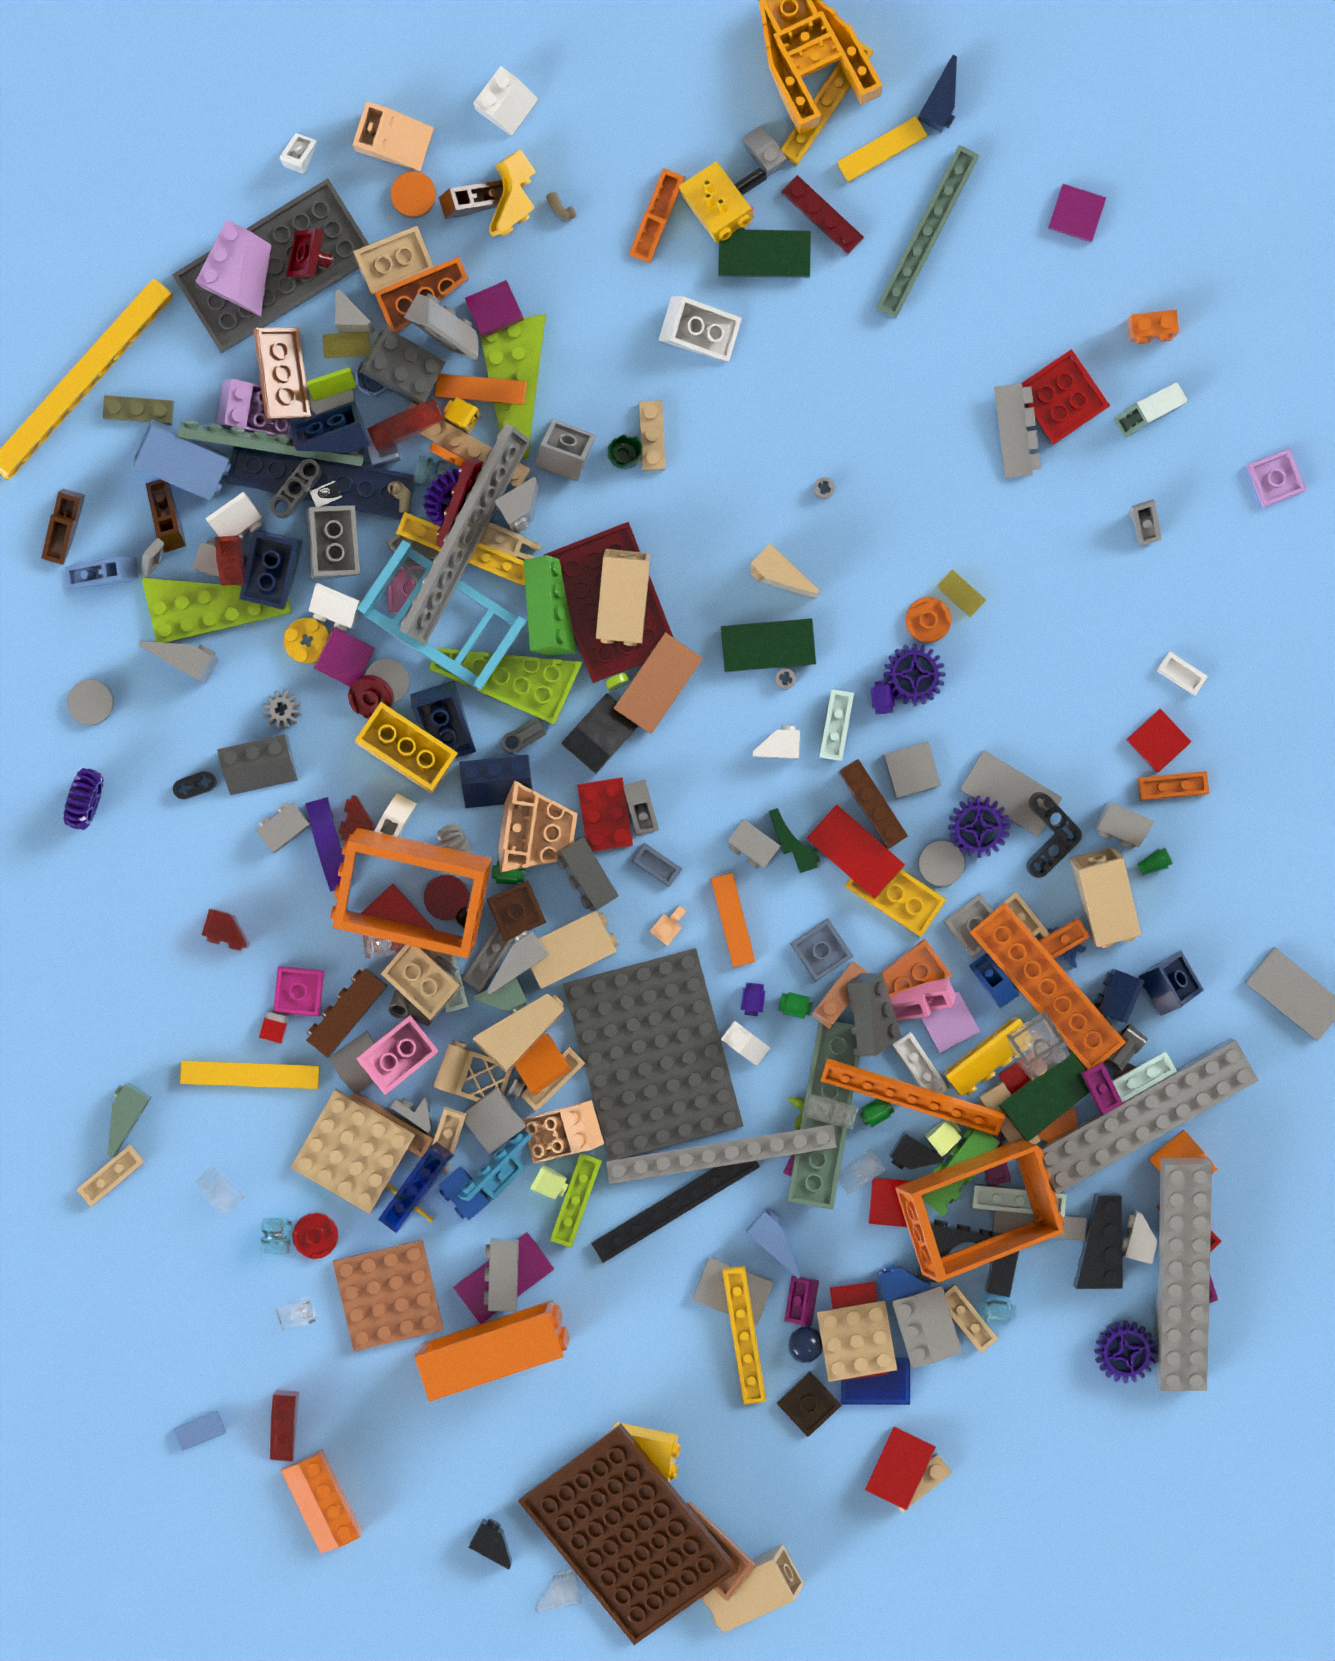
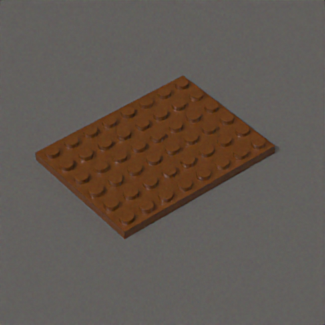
[518,1423,739,1645]

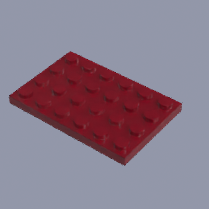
[543,522,674,683]

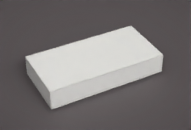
[1156,651,1208,696]

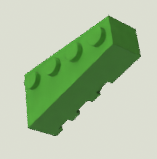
[524,555,577,657]
[922,1127,1000,1216]

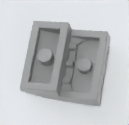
[463,1087,526,1154]

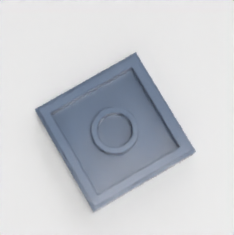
[790,918,854,982]

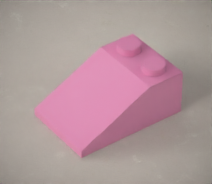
[356,1015,439,1095]

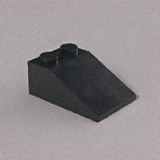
[561,693,638,775]

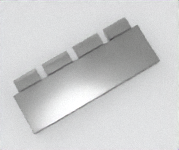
[994,383,1041,478]

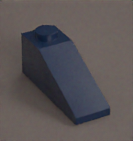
[918,54,957,133]

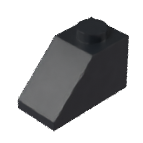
[889,1132,944,1170]
[468,1518,512,1570]

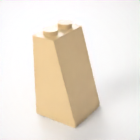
[596,549,651,646]
[1070,846,1141,948]
[531,910,619,989]
[473,993,564,1074]
[702,1544,804,1633]

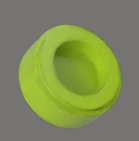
[605,673,629,691]

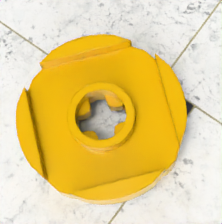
[284,618,330,664]

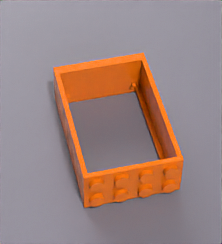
[330,828,492,959]
[895,1139,1064,1282]
[414,1300,570,1402]

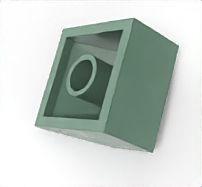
[474,976,530,1013]

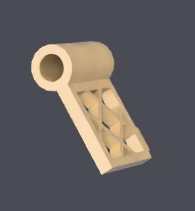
[433,1040,513,1102]

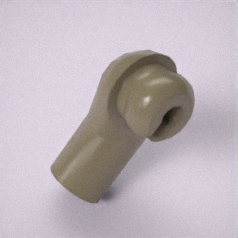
[546,192,576,222]
[387,481,411,513]

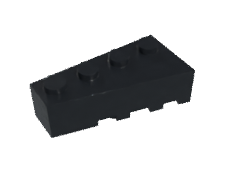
[1073,1193,1123,1289]

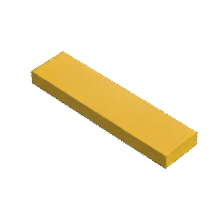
[837,116,928,183]

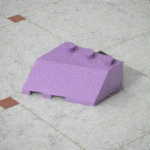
[196,219,271,316]

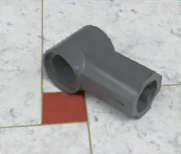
[502,717,547,754]
[388,989,432,1027]
[1105,1024,1148,1072]

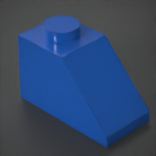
[969,953,1019,1008]
[877,1264,930,1302]

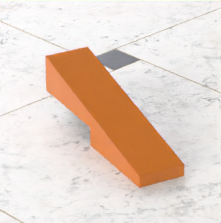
[629,168,686,263]

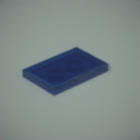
[841,1357,910,1405]

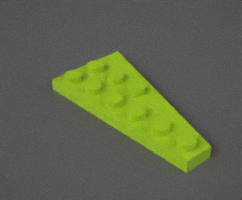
[479,314,546,459]
[141,578,292,643]
[429,648,583,725]

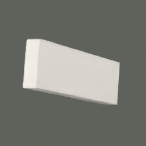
[891,1032,949,1094]

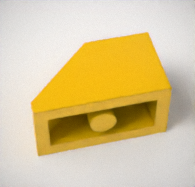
[443,397,481,434]

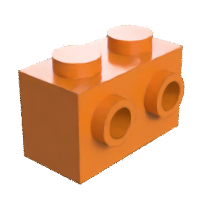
[1127,310,1179,344]

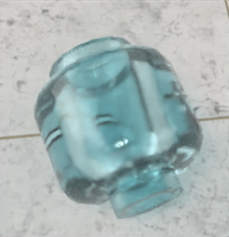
[982,1295,1016,1326]

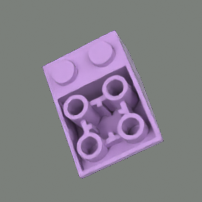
[216,379,292,436]

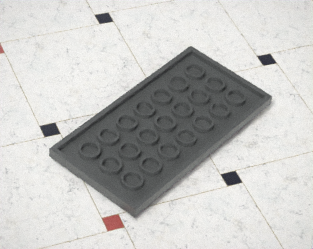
[172,178,369,353]

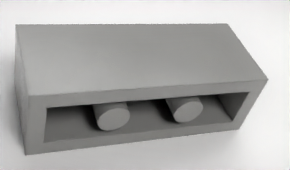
[484,1238,519,1312]

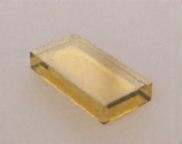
[323,332,370,359]
[937,569,986,617]

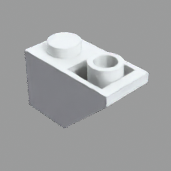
[374,793,417,837]
[1122,1210,1158,1264]

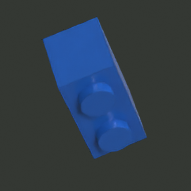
[439,1166,491,1220]

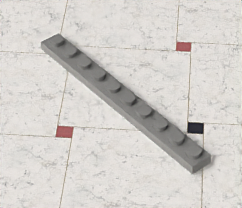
[606,1124,837,1184]

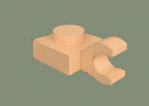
[649,905,686,946]

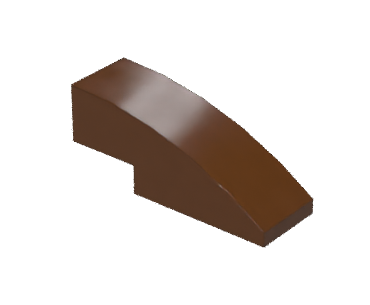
[41,488,85,565]

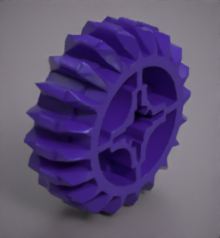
[423,468,460,527]
[883,643,946,706]
[63,768,104,830]
[948,795,1010,858]
[1094,1320,1157,1383]

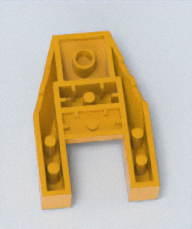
[759,0,883,135]

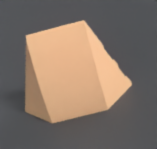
[498,781,578,872]

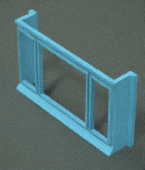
[357,540,527,690]

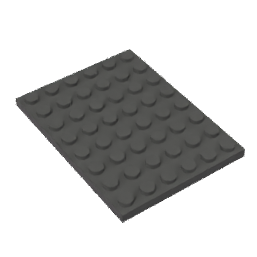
[563,948,743,1161]

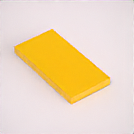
[845,870,947,938]

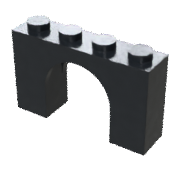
[917,1219,1019,1297]

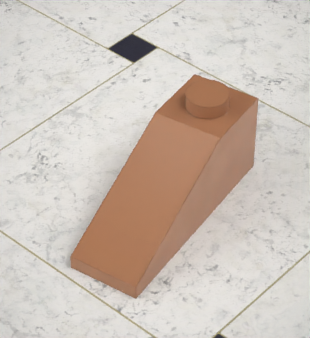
[811,961,868,1029]

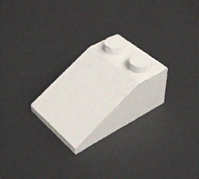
[658,296,742,362]

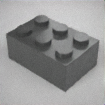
[359,327,446,406]

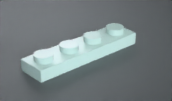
[972,1184,1067,1217]

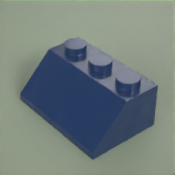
[459,754,533,808]

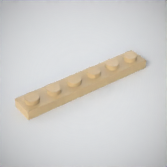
[400,403,531,487]

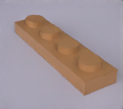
[352,1091,434,1159]

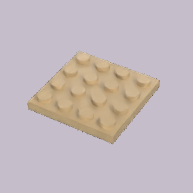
[290,1089,415,1214]

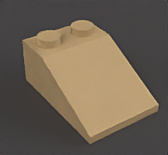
[750,543,820,599]

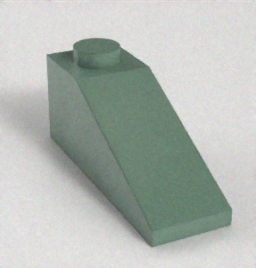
[108,1083,152,1158]

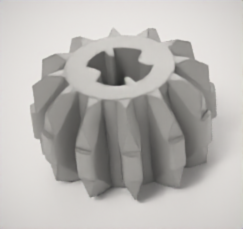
[263,690,302,729]
[438,823,472,853]

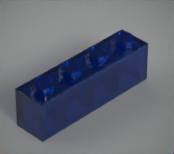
[378,1142,455,1233]

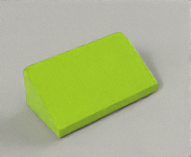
[306,367,357,401]

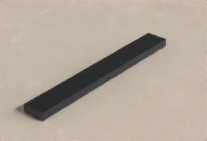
[591,1161,760,1263]

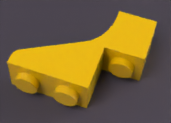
[489,149,536,237]

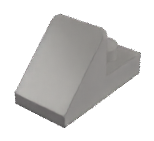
[1128,499,1162,546]
[390,1096,433,1133]

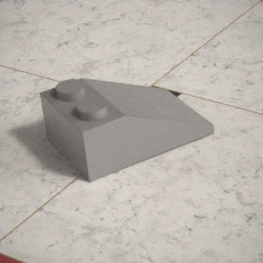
[139,641,219,683]
[487,931,550,995]

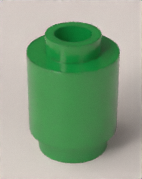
[492,861,525,885]
[778,992,813,1019]
[859,1098,895,1127]

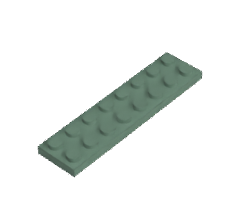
[787,1022,860,1210]

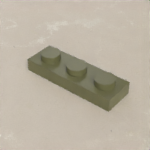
[102,395,174,425]

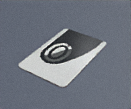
[310,481,342,507]

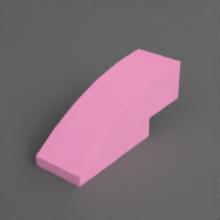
[890,978,956,1021]

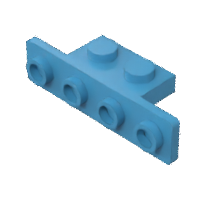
[458,1132,532,1201]

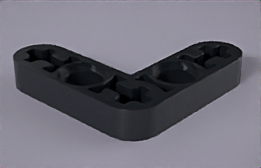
[1026,792,1082,878]

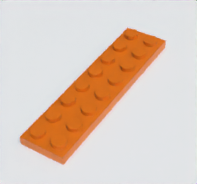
[969,902,1126,1069]

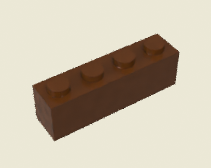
[838,759,908,849]
[306,968,388,1058]

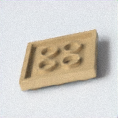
[817,1300,897,1382]

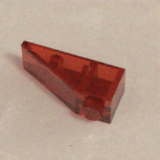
[367,399,444,451]
[270,1390,299,1462]

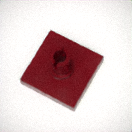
[286,228,333,279]

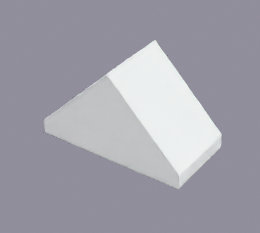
[280,133,317,174]

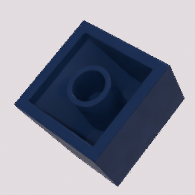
[1138,951,1204,1016]
[1094,969,1144,1024]

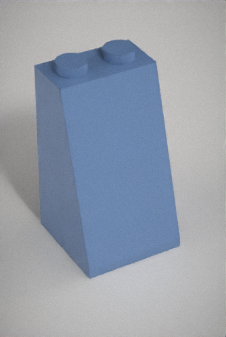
[133,418,231,501]

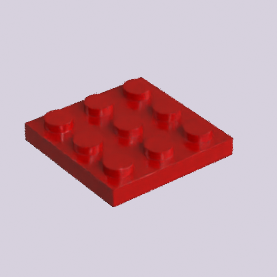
[1022,349,1110,446]

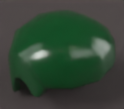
[608,434,643,469]

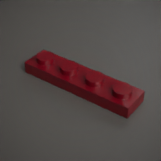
[781,175,864,255]
[436,458,483,548]

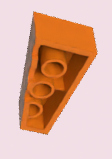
[374,257,469,334]

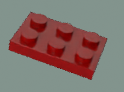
[577,777,633,852]

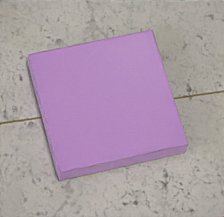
[1246,448,1307,508]
[921,991,980,1053]

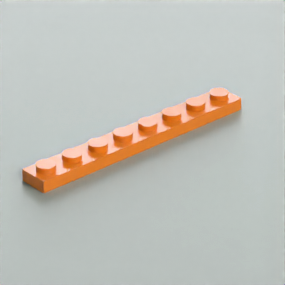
[820,1058,1005,1136]

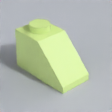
[924,1119,962,1157]
[530,1164,568,1199]

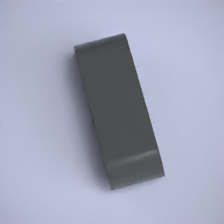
[270,459,322,519]

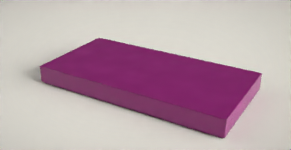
[453,1232,555,1325]

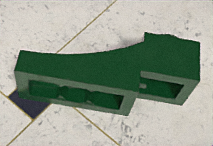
[769,808,820,873]

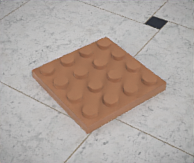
[333,1239,444,1351]

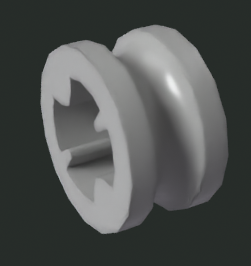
[814,477,835,499]
[775,668,796,690]
[507,1077,525,1100]

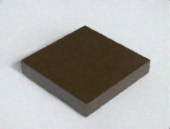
[776,1371,842,1437]

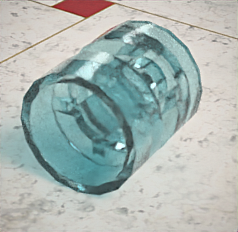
[413,455,452,487]
[260,1218,292,1254]

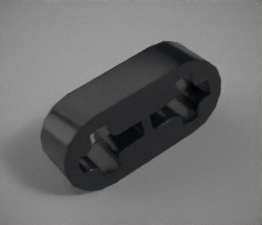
[173,771,217,800]

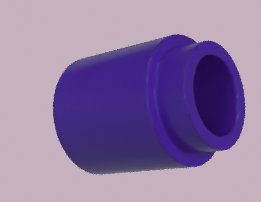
[870,681,895,714]
[740,982,766,1016]

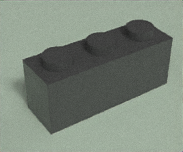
[555,837,619,911]

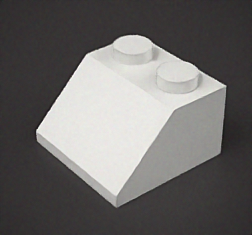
[474,66,539,136]
[205,492,265,546]
[309,583,361,632]

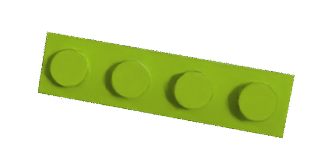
[550,1152,602,1248]

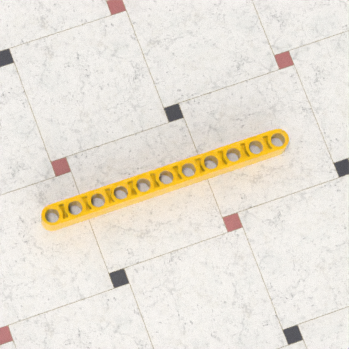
[0,279,173,480]

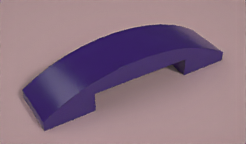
[305,797,353,892]

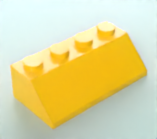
[355,702,458,794]
[942,1017,1033,1096]

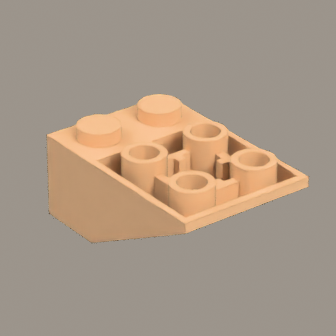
[352,101,434,172]
[522,1100,604,1164]

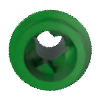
[1137,848,1173,876]

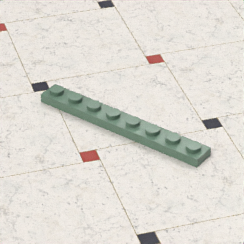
[876,145,979,319]
[177,420,364,466]

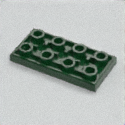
[718,229,811,278]
[721,618,816,672]
[998,1049,1090,1142]

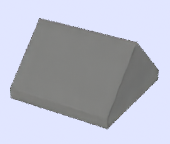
[335,289,375,333]
[329,1031,375,1093]

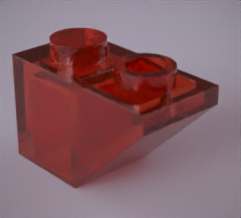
[215,535,245,586]
[339,795,375,841]
[201,908,250,951]

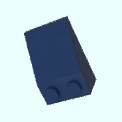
[290,401,369,453]
[239,530,303,610]
[410,681,476,758]

